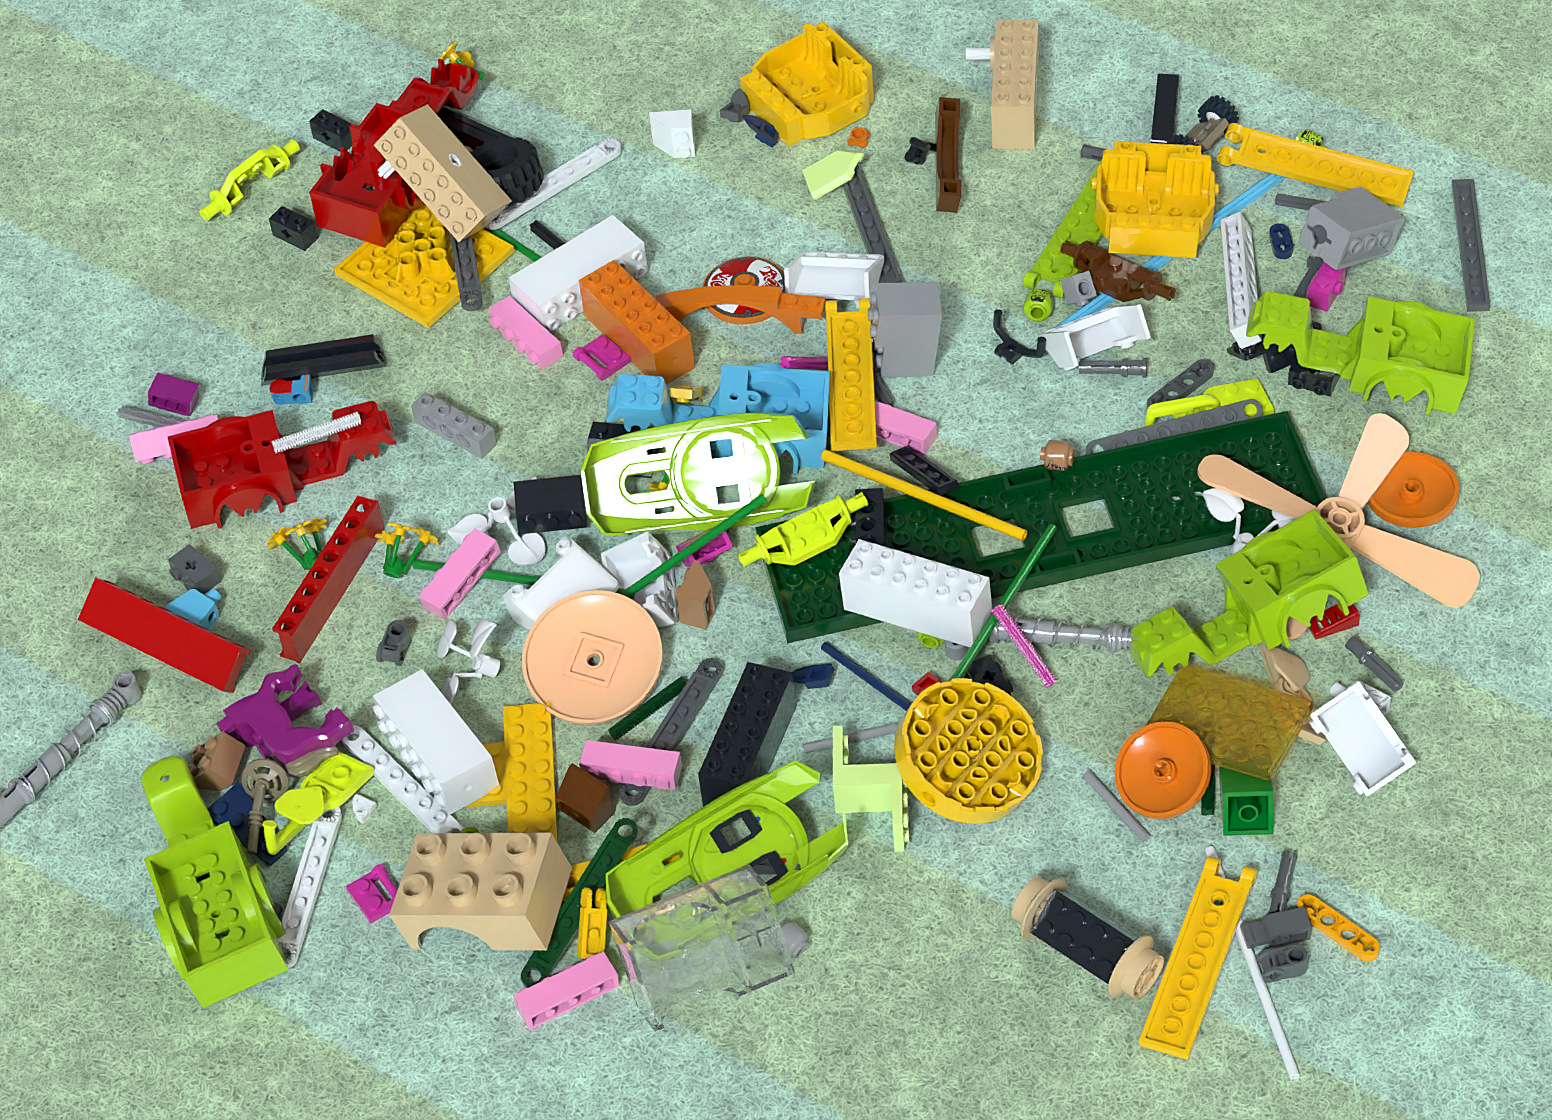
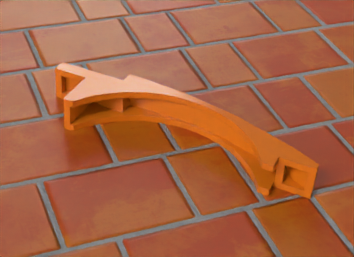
[655,285,826,334]

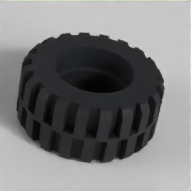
[469,137,544,207]

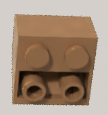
[675,560,715,630]
[189,731,246,791]

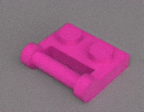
[573,334,631,381]
[346,864,398,924]

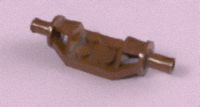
[1060,240,1176,302]

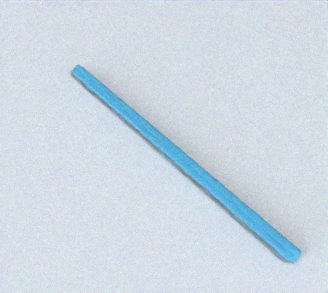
[1055,173,1287,327]

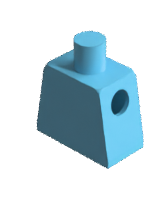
[164,588,221,629]

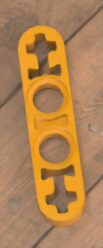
[1296,894,1380,962]

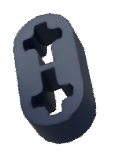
[1269,223,1293,259]

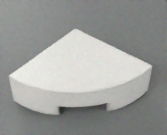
[352,794,377,824]

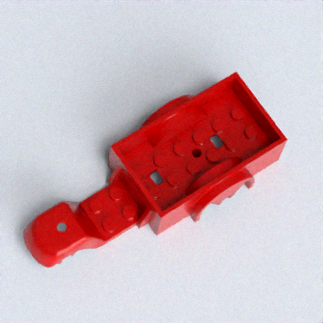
[309,59,479,248]

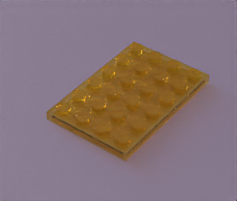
[1145,665,1314,781]

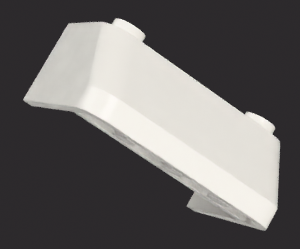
[1039,304,1151,370]

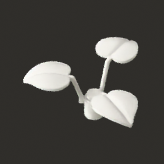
[447,477,546,565]
[1202,488,1295,554]
[437,619,500,704]

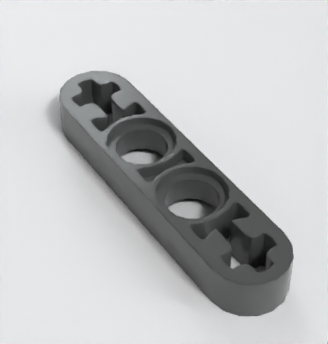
[1146,359,1214,409]

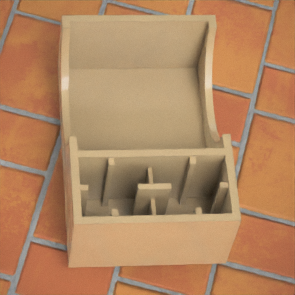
[389,833,572,950]

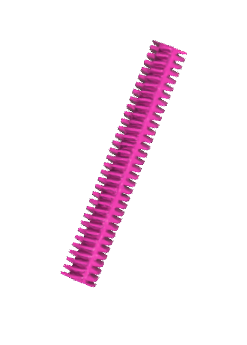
[780,356,828,369]
[991,604,1058,688]

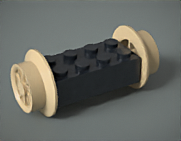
[1011,877,1164,1000]

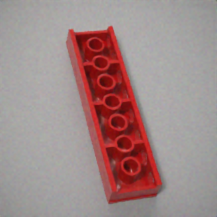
[272,495,385,664]
[77,577,252,693]

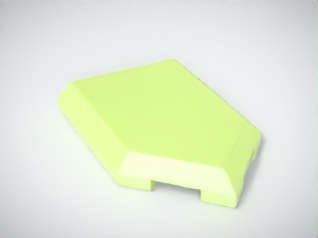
[802,149,864,200]

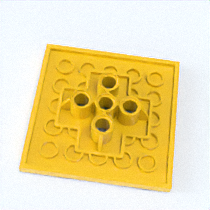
[334,203,515,328]

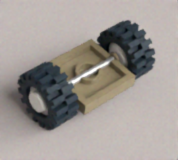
[1166,95,1239,154]

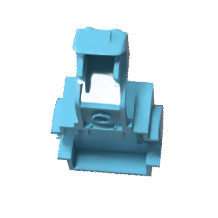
[606,363,830,474]

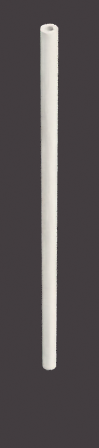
[1205,846,1300,1080]

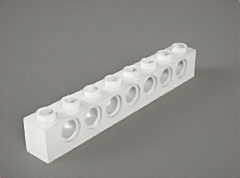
[1221,212,1262,349]

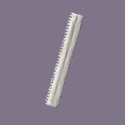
[272,412,361,453]

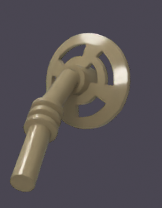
[242,759,289,854]

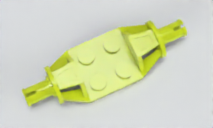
[199,140,300,221]
[737,492,868,567]

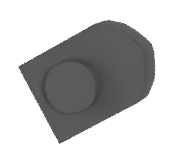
[720,88,749,122]

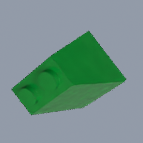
[1219,762,1273,836]

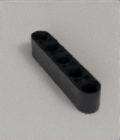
[1151,73,1179,144]

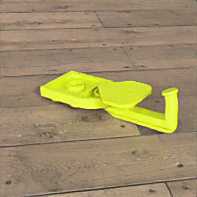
[1144,378,1274,427]
[262,751,374,855]

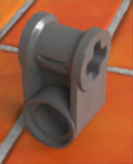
[376,620,411,666]
[1257,944,1308,983]

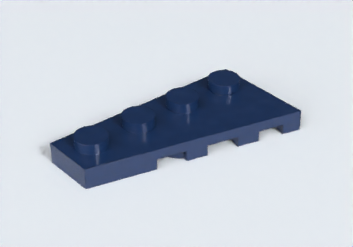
[207,782,288,867]

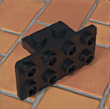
[1227,320,1322,373]

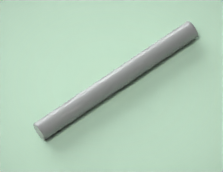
[803,723,898,753]
[1083,771,1150,842]

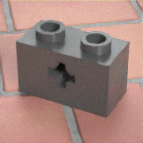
[168,544,222,595]

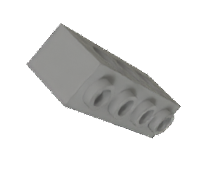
[411,392,496,459]

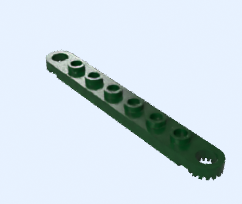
[521,818,638,988]

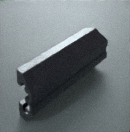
[437,105,516,150]
[261,334,386,386]

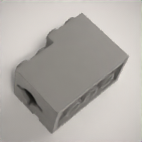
[1298,186,1405,270]
[868,282,942,377]

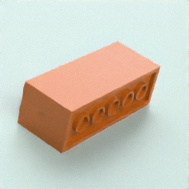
[578,260,695,385]

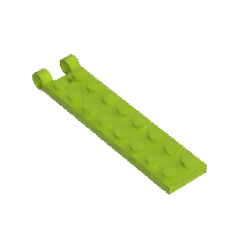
[1023,160,1103,299]

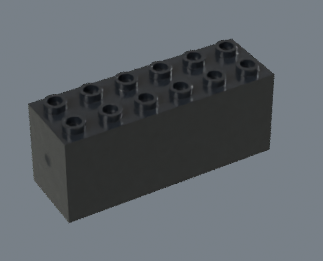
[698,662,797,807]

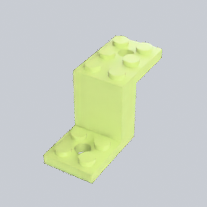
[833,726,909,851]

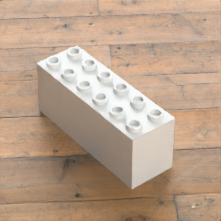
[509,215,648,332]
[839,539,992,647]
[373,669,499,815]

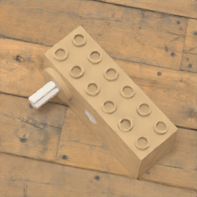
[966,19,1039,149]
[374,104,512,242]

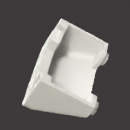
[600,532,678,628]
[1309,682,1417,796]

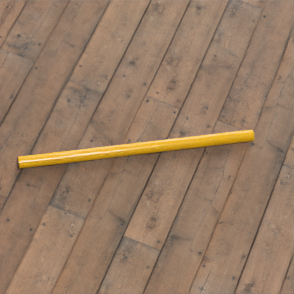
[821,449,1027,541]

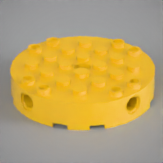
[894,678,1043,824]

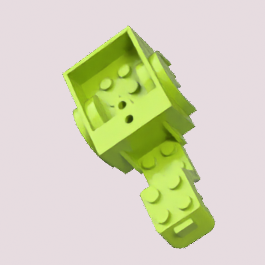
[1246,291,1475,415]
[1130,509,1369,678]

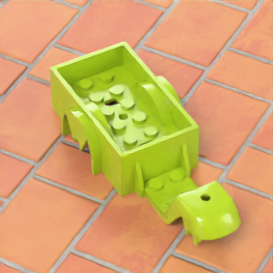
[141,755,289,1008]

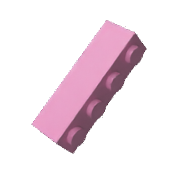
[489,295,563,369]
[875,401,937,455]
[129,413,219,464]
[419,528,501,620]
[579,740,682,790]
[513,951,619,1030]

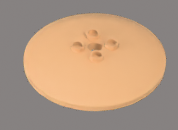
[522,590,663,725]

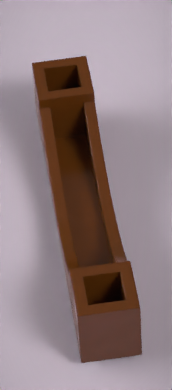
[935,97,961,213]

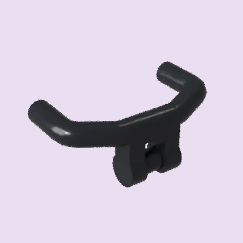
[904,137,935,165]
[993,309,1046,365]

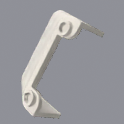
[784,251,884,308]
[502,536,619,630]

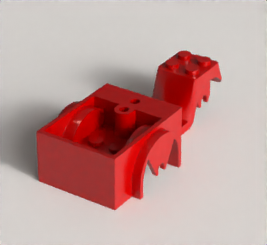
[167,401,397,529]

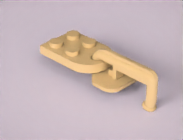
[1259,642,1326,745]

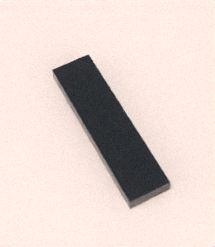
[889,445,959,496]

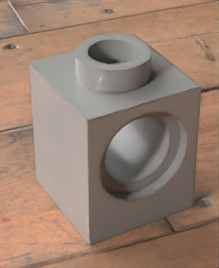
[1060,271,1097,307]

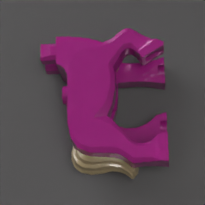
[216,664,355,778]

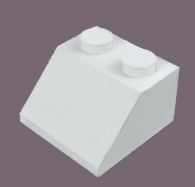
[649,109,695,158]

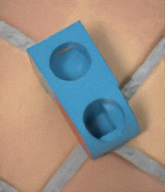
[269,374,313,405]

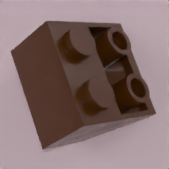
[556,763,614,833]

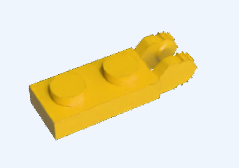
[670,385,703,403]
[577,888,607,959]

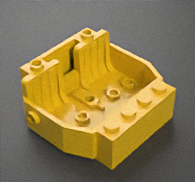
[739,21,874,147]
[1092,141,1219,258]

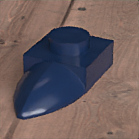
[742,115,779,148]
[792,663,835,689]

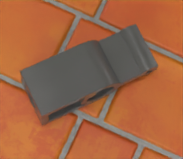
[1240,907,1312,949]

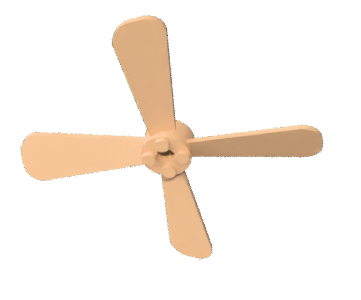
[1197,413,1480,640]

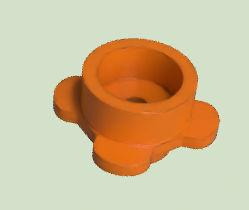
[847,128,870,147]

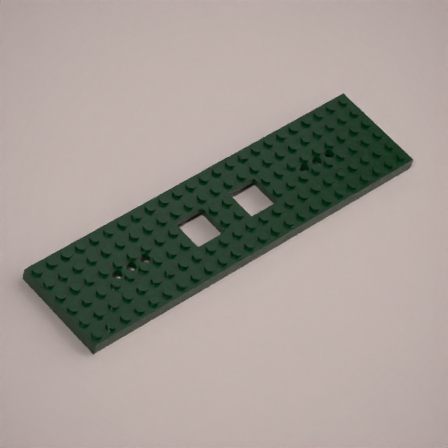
[755,411,1325,644]

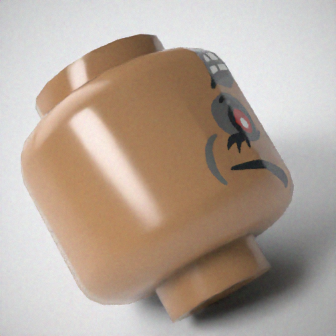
[1040,440,1074,471]

